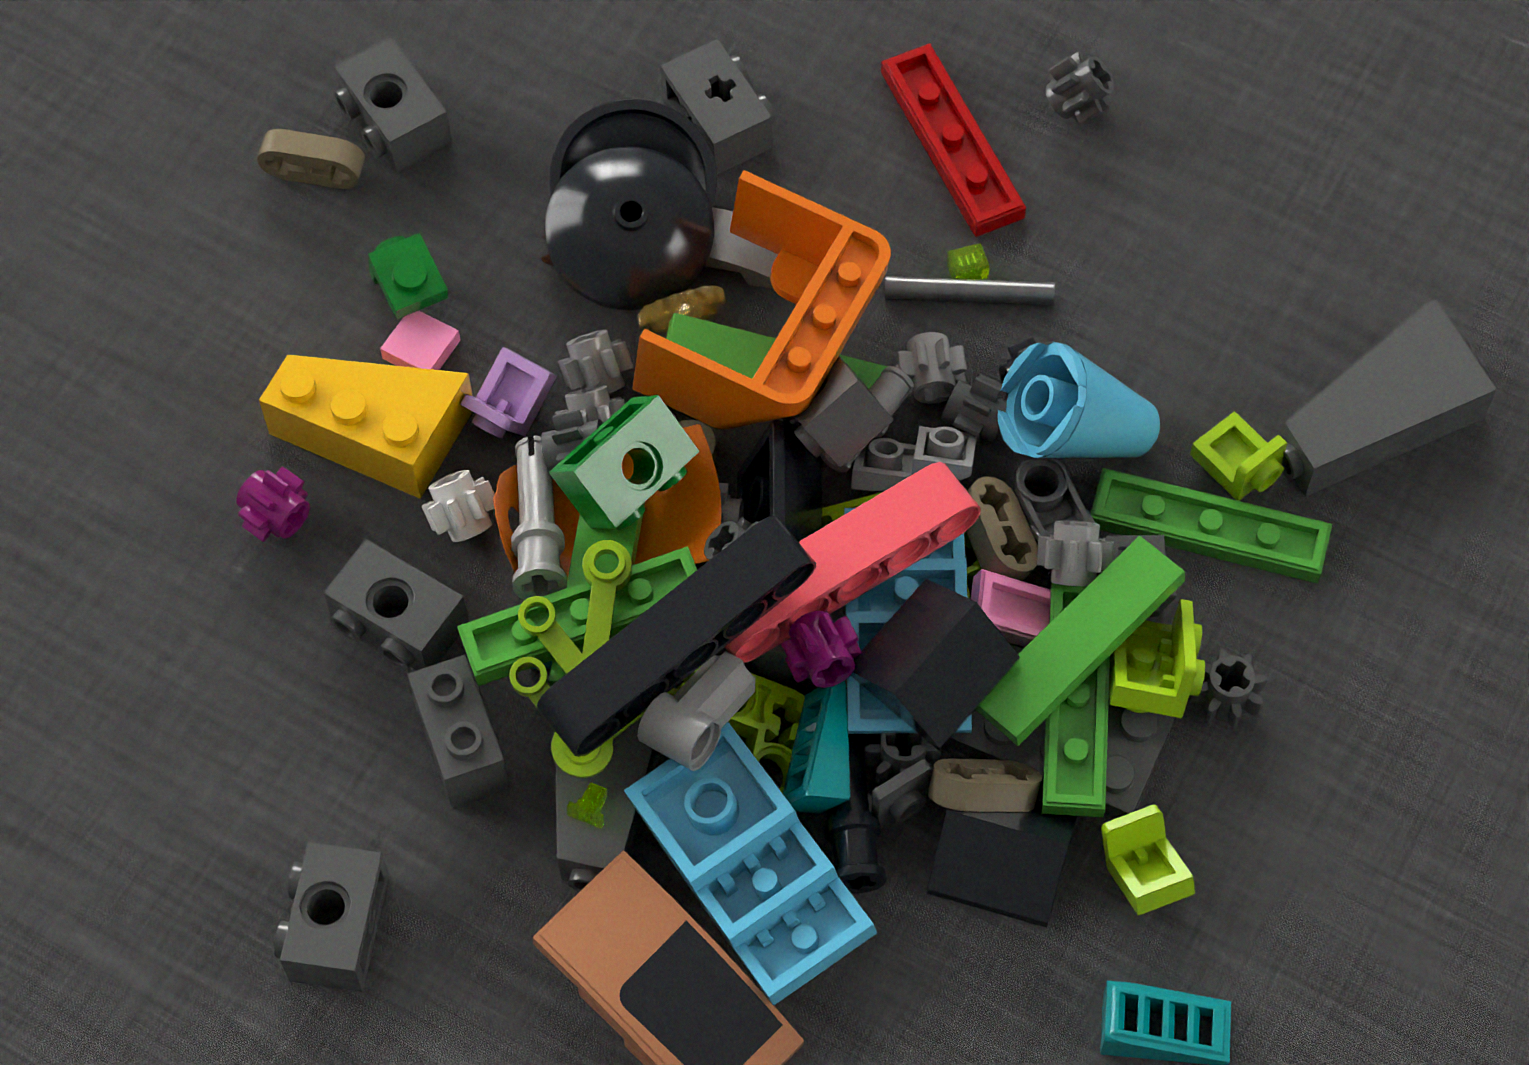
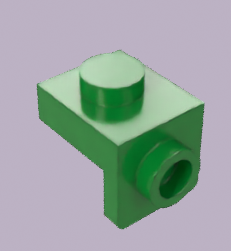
[368,233,448,320]

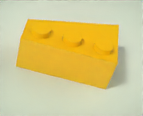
[259,355,473,499]

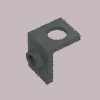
[863,756,931,830]

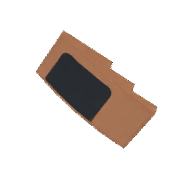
[532,850,804,1065]

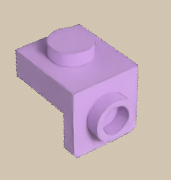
[460,347,557,439]

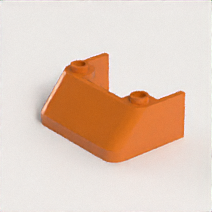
[632,170,891,429]

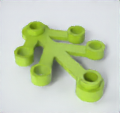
[509,540,671,778]

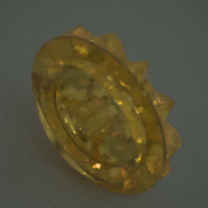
[637,285,727,335]

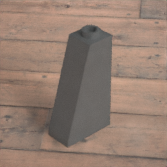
[1281,300,1497,496]
[556,686,676,892]

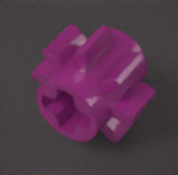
[236,466,310,542]
[781,611,862,688]

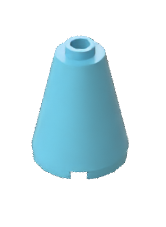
[998,341,1160,458]

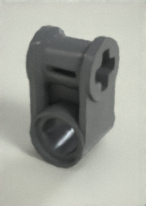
[1013,456,1101,576]

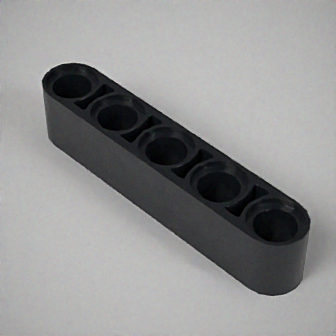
[537,516,817,757]

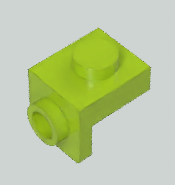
[1190,411,1288,501]
[1101,805,1195,916]

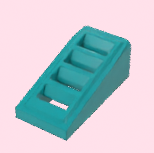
[783,680,851,814]
[1100,980,1231,1065]

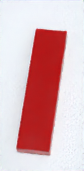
[881,43,1026,237]

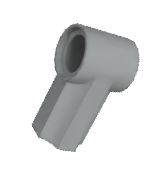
[637,651,756,771]

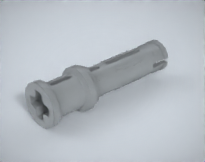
[511,436,567,600]

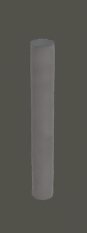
[885,276,1055,305]

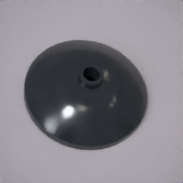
[549,99,717,222]
[545,146,714,311]

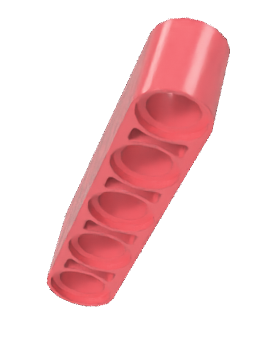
[725,462,981,663]

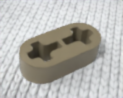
[257,129,365,189]
[966,476,1038,581]
[927,758,1043,812]

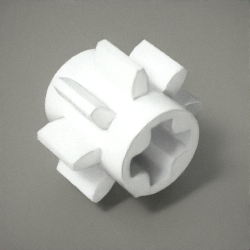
[421,470,495,542]

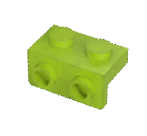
[1109,599,1205,718]

